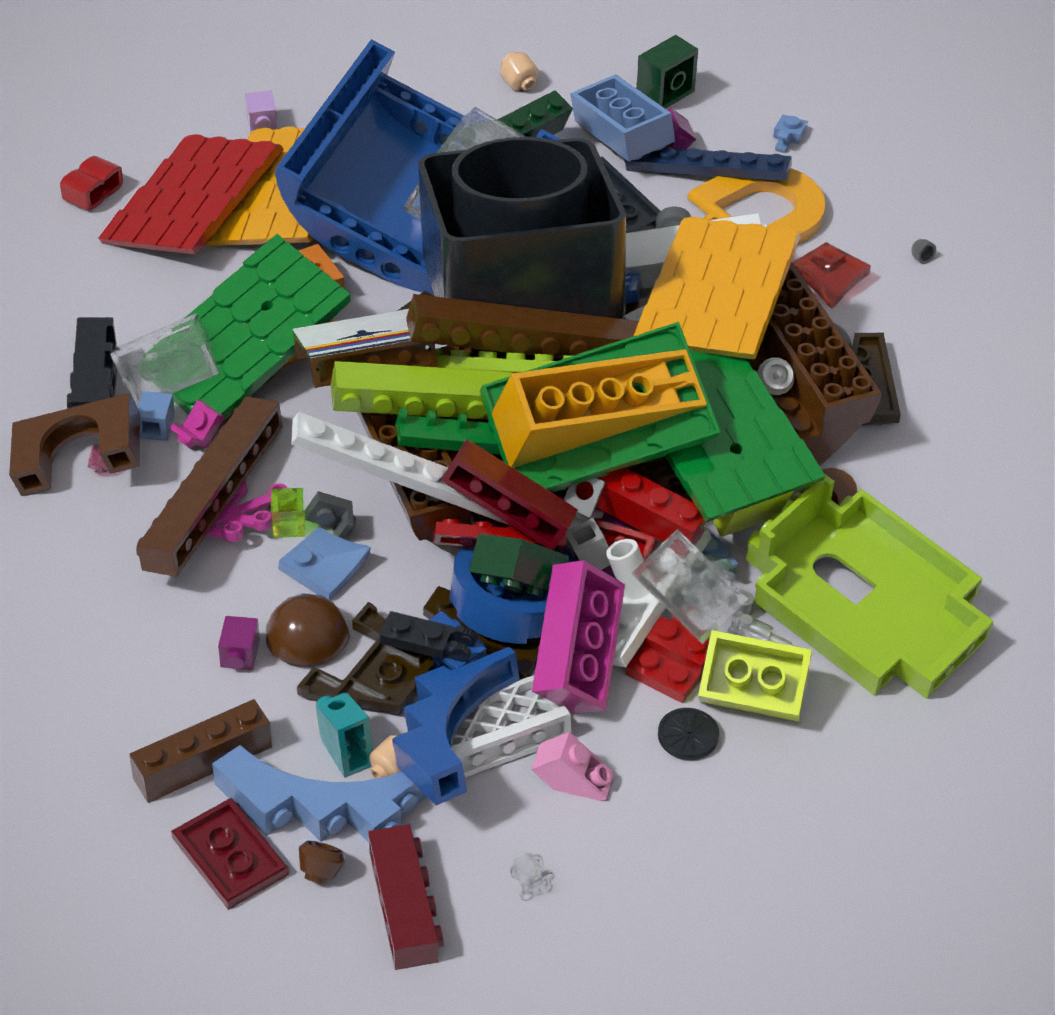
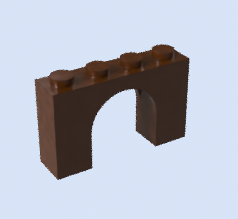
[9,393,140,496]

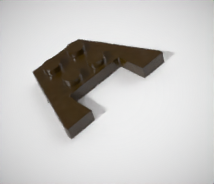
[297,602,435,714]

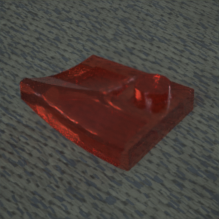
[792,242,871,308]

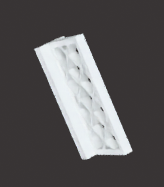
[451,675,571,778]

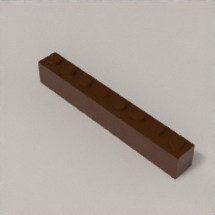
[406,294,639,359]
[136,396,283,577]

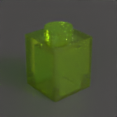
[271,488,305,538]

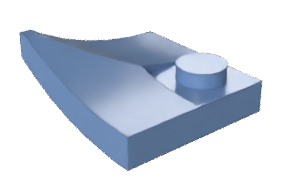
[278,527,371,600]

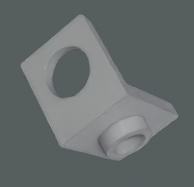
[564,478,606,521]

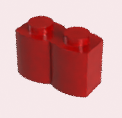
[60,156,123,210]

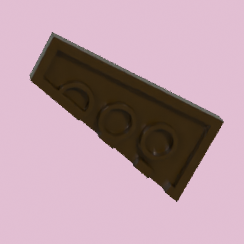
[852,332,901,424]

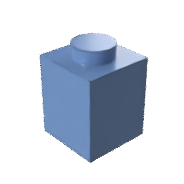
[137,391,175,441]

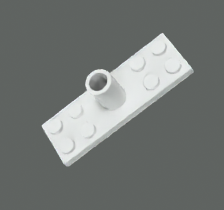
[606,528,711,667]

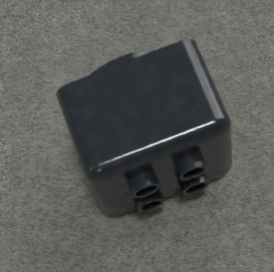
[418,137,626,319]

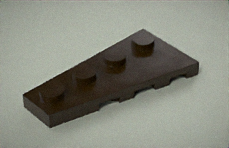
[423,586,541,680]

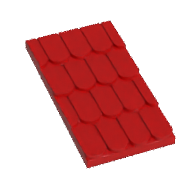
[98,134,284,255]

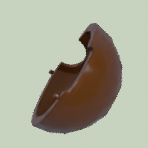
[266,593,350,666]

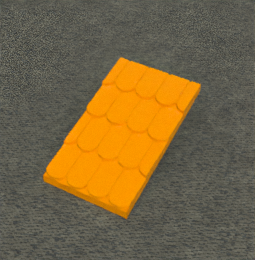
[205,126,313,246]
[634,217,801,359]

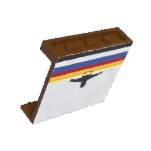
[292,309,438,388]

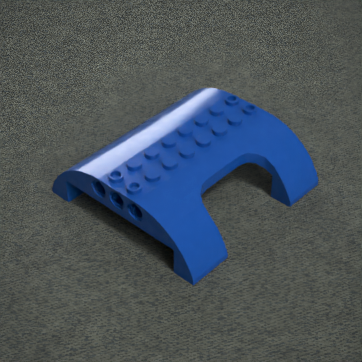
[275,39,560,294]

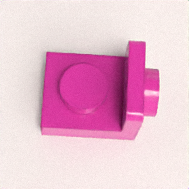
[170,400,225,448]

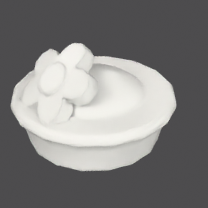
[757,358,795,395]

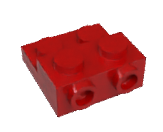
[626,616,710,704]

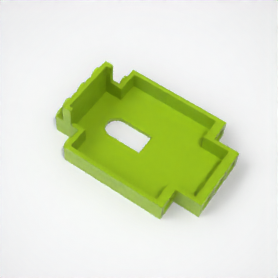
[746,474,994,699]

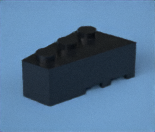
[67,317,119,409]

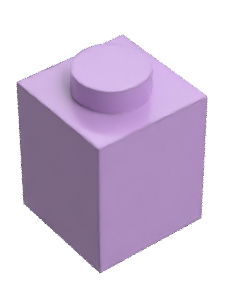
[245,91,277,133]

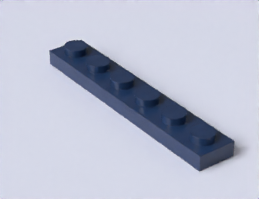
[625,147,792,181]

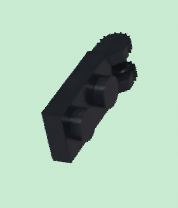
[379,611,478,662]

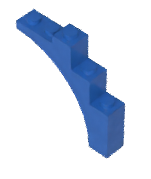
[392,647,520,806]

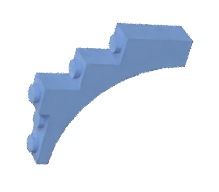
[212,745,426,842]

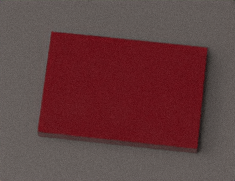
[171,797,289,910]

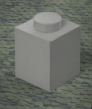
[566,518,610,570]

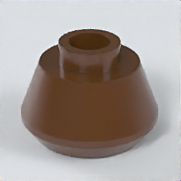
[298,840,346,884]

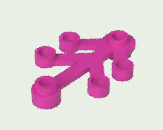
[204,480,293,542]

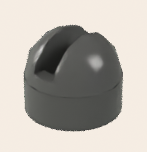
[911,239,936,264]

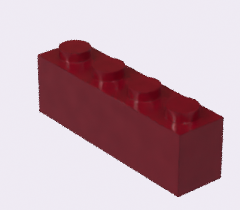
[440,439,578,550]
[368,824,444,970]

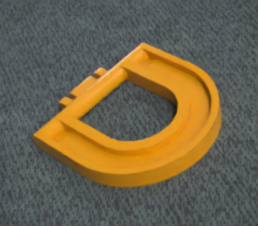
[687,168,825,244]

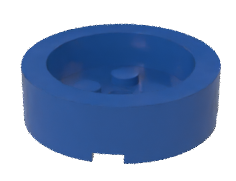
[450,547,577,644]

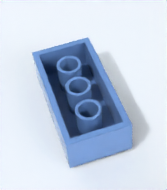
[570,74,675,162]

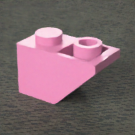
[531,732,615,801]

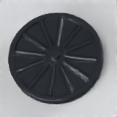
[658,708,719,760]

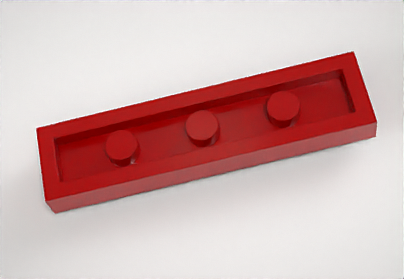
[433,519,567,554]

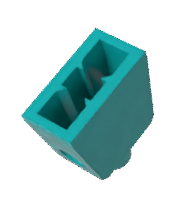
[316,693,373,778]

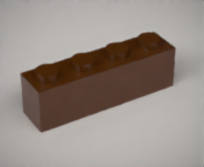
[129,699,272,803]

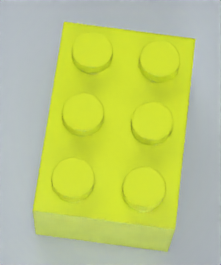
[698,630,812,722]

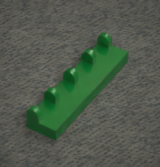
[395,408,501,455]

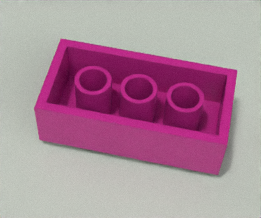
[532,560,625,713]

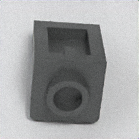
[304,491,356,539]

